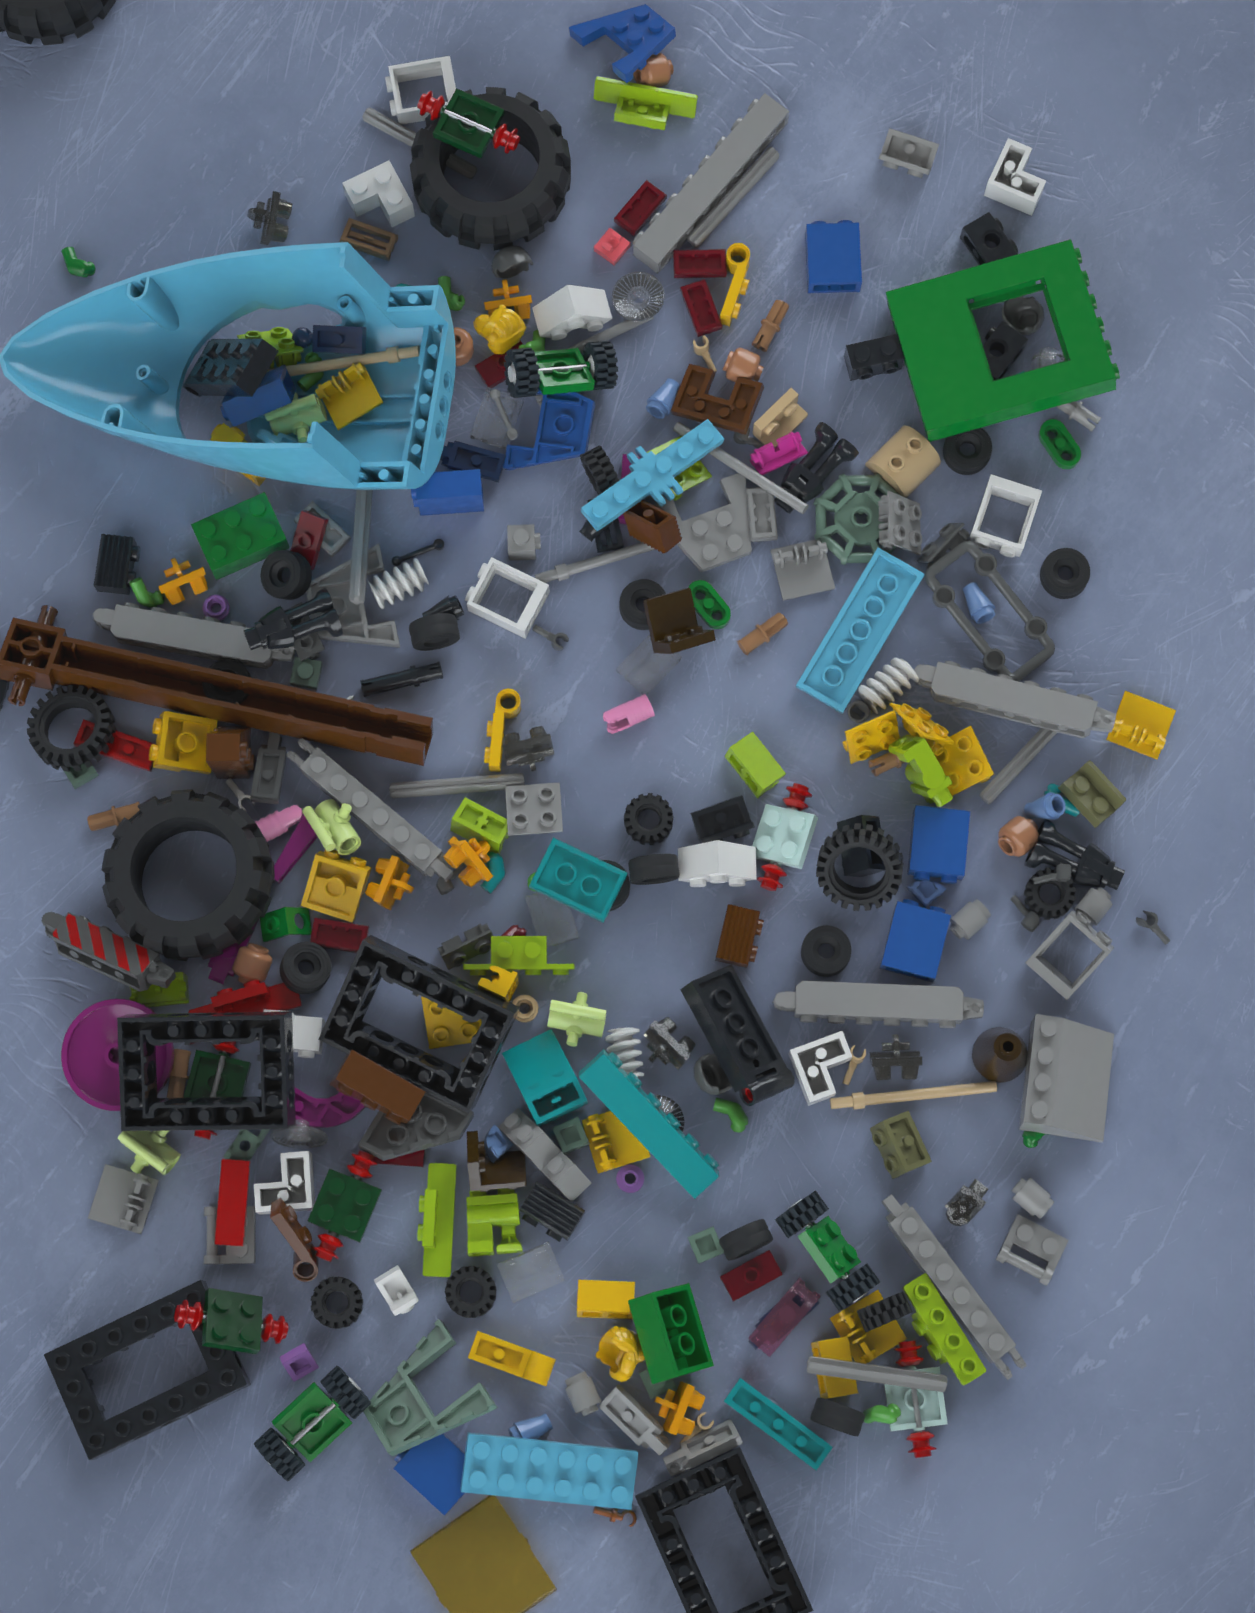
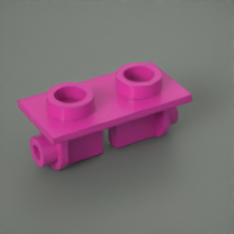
[749,431,808,475]

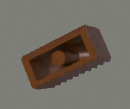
[623,500,682,554]
[715,904,764,968]

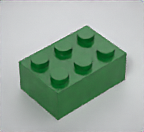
[191,492,290,581]
[628,1283,714,1384]

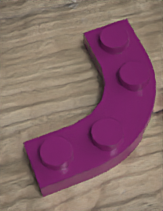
[295,1087,365,1128]

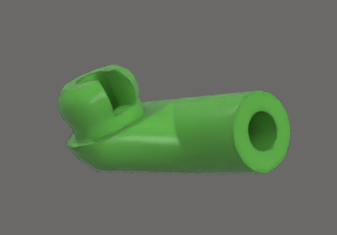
[438,276,465,311]
[518,330,546,352]
[297,352,324,392]
[129,577,165,608]
[713,1097,748,1133]
[863,1403,901,1424]

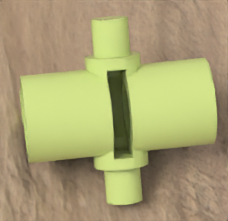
[264,393,327,443]
[302,799,361,855]
[547,992,607,1047]
[118,1131,181,1175]

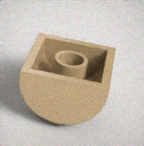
[865,425,941,498]

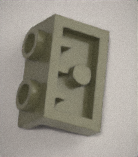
[1058,760,1126,828]
[870,1110,932,1179]

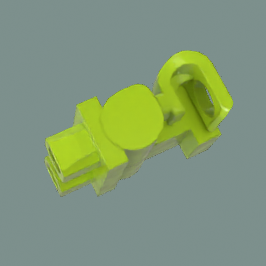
[888,735,953,807]
[466,1188,523,1257]

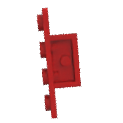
[188,980,302,1013]

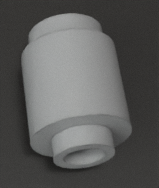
[1075,887,1113,927]
[950,899,991,940]
[1011,1177,1054,1219]
[565,1371,602,1417]

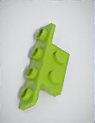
[593,76,698,130]
[463,936,575,975]
[417,1163,457,1277]
[902,1273,986,1386]

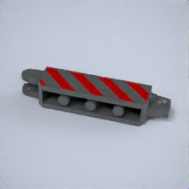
[41,911,176,991]

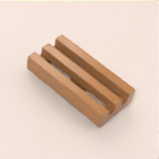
[339,218,398,261]

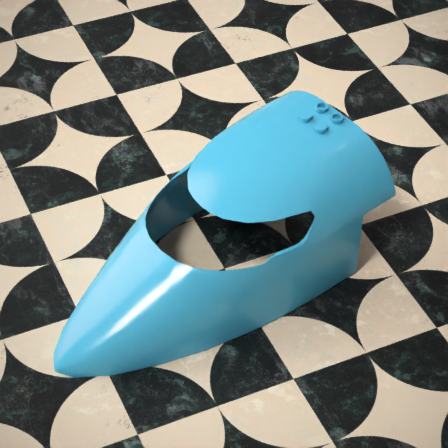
[0,242,456,490]

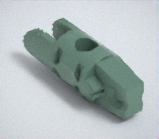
[223,1129,270,1161]

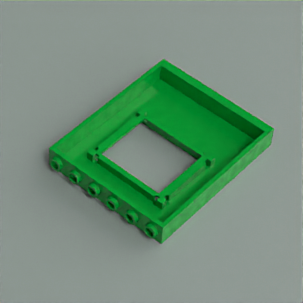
[886,239,1120,442]

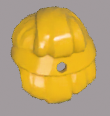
[473,304,526,354]
[595,1326,645,1382]

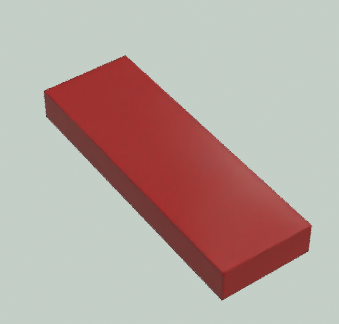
[73,719,156,772]
[215,1159,251,1246]

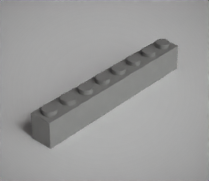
[633,93,789,274]

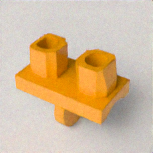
[484,279,532,320]
[158,557,208,605]
[443,836,493,887]
[365,855,414,911]
[654,1381,705,1436]

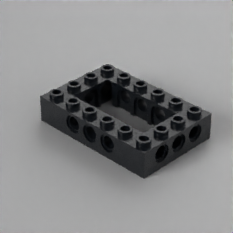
[318,935,520,1113]
[117,1011,296,1131]
[44,1280,251,1460]
[635,1447,814,1613]

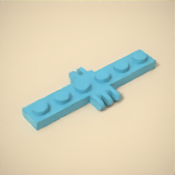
[581,419,724,532]

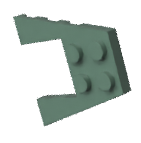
[363,1319,498,1456]

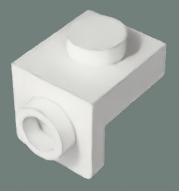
[374,1265,419,1316]

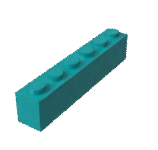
[579,1049,719,1199]

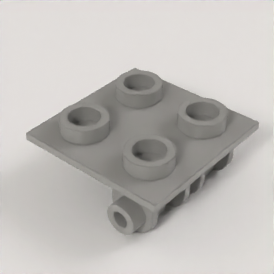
[878,491,922,555]
[770,540,835,601]
[505,782,563,836]
[88,1164,159,1234]

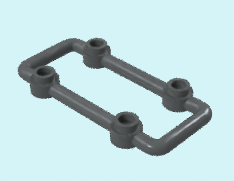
[924,541,1055,682]

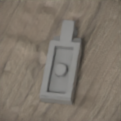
[598,1384,672,1456]
[663,1419,743,1477]

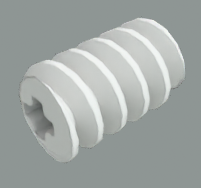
[368,558,429,609]
[858,658,919,714]
[605,1028,644,1079]

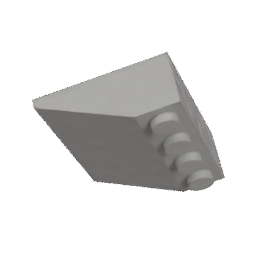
[1019,1014,1114,1143]

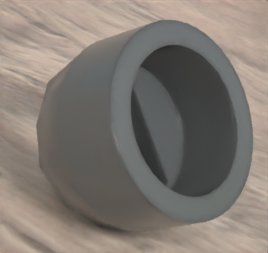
[847,701,870,723]

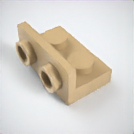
[753,388,808,449]

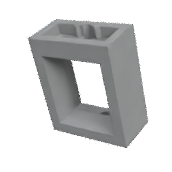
[1025,910,1114,1000]

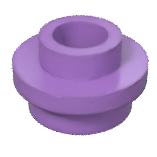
[203,595,230,621]
[616,1165,644,1193]

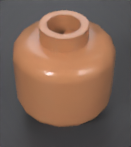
[633,53,674,87]
[454,327,474,366]
[723,347,764,383]
[998,816,1039,857]
[232,943,273,984]

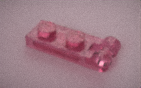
[747,1277,821,1357]

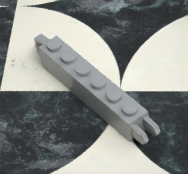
[93,602,295,669]
[914,661,1116,739]
[286,738,454,882]
[772,981,984,1028]
[882,1194,1027,1380]

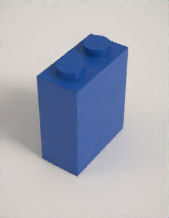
[805,220,862,293]
[220,364,296,427]
[411,469,484,516]
[907,805,970,884]
[879,899,951,983]
[393,1433,465,1515]

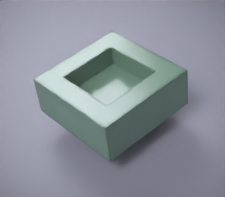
[290,657,323,690]
[62,763,99,789]
[553,1117,590,1155]
[687,1226,724,1264]
[639,1369,676,1399]

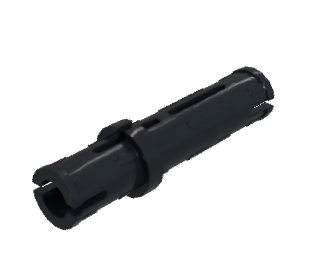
[360,662,443,697]

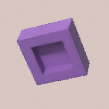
[279,1343,319,1382]

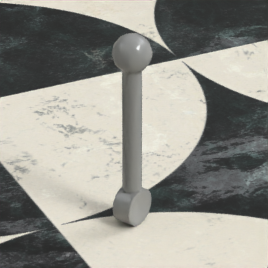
[490,389,518,440]

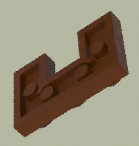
[671,364,764,435]

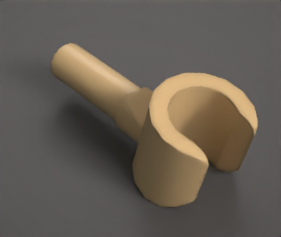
[693,335,717,373]
[842,1045,866,1085]
[679,1412,714,1443]

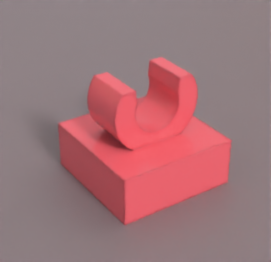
[594,228,630,266]

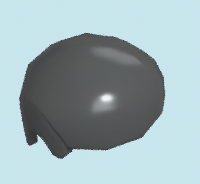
[491,245,533,279]
[1002,296,1045,335]
[693,1053,733,1095]

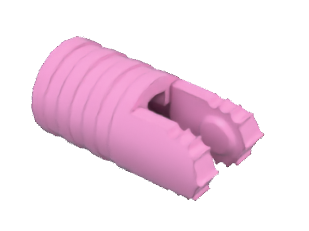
[603,694,655,734]
[255,805,303,843]

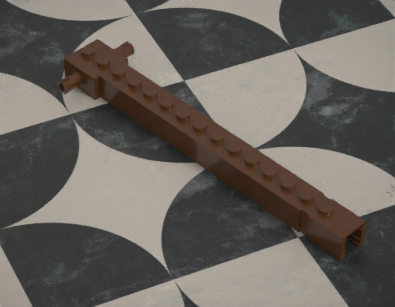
[0,605,433,766]

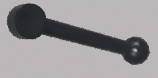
[391,539,444,566]

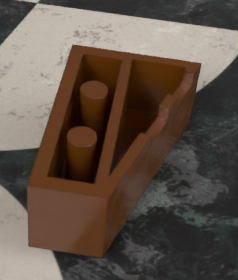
[206,726,255,779]
[329,1050,425,1125]

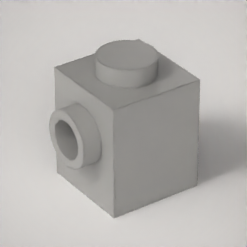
[507,524,541,561]

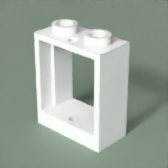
[385,56,456,125]
[969,474,1042,557]
[465,557,550,639]

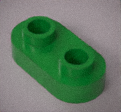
[1038,419,1081,470]
[688,580,731,629]

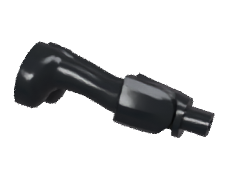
[774,422,859,514]
[243,588,343,650]
[1024,819,1125,890]

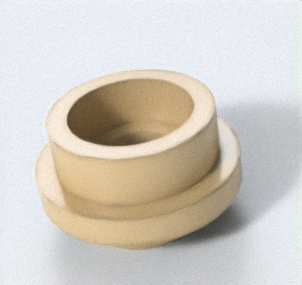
[512,995,539,1023]

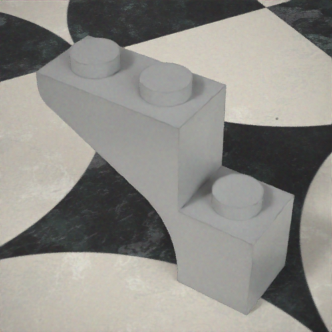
[498,1108,591,1202]

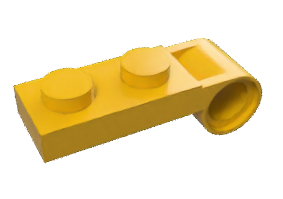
[720,243,750,327]
[484,688,521,772]
[468,1331,556,1386]

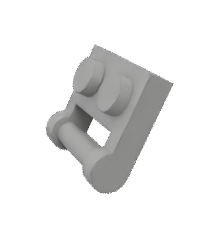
[204,1206,256,1264]
[996,1214,1069,1286]

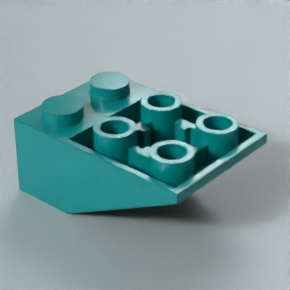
[502,1029,588,1128]

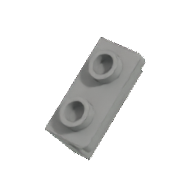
[878,128,939,178]

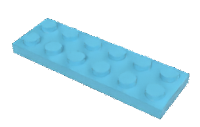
[796,547,925,714]
[460,1432,639,1510]

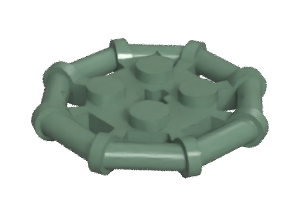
[813,473,906,565]

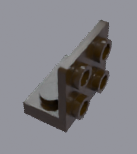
[643,588,716,654]
[467,1131,527,1192]

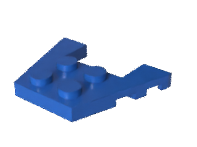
[569,4,676,83]
[503,387,595,470]

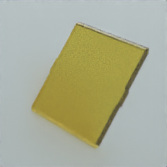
[410,1495,557,1613]

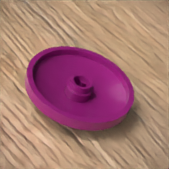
[61,999,174,1111]

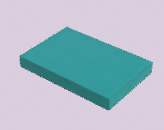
[529,837,628,923]

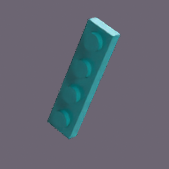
[723,1378,833,1471]

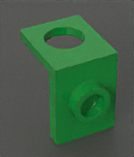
[260,907,312,942]

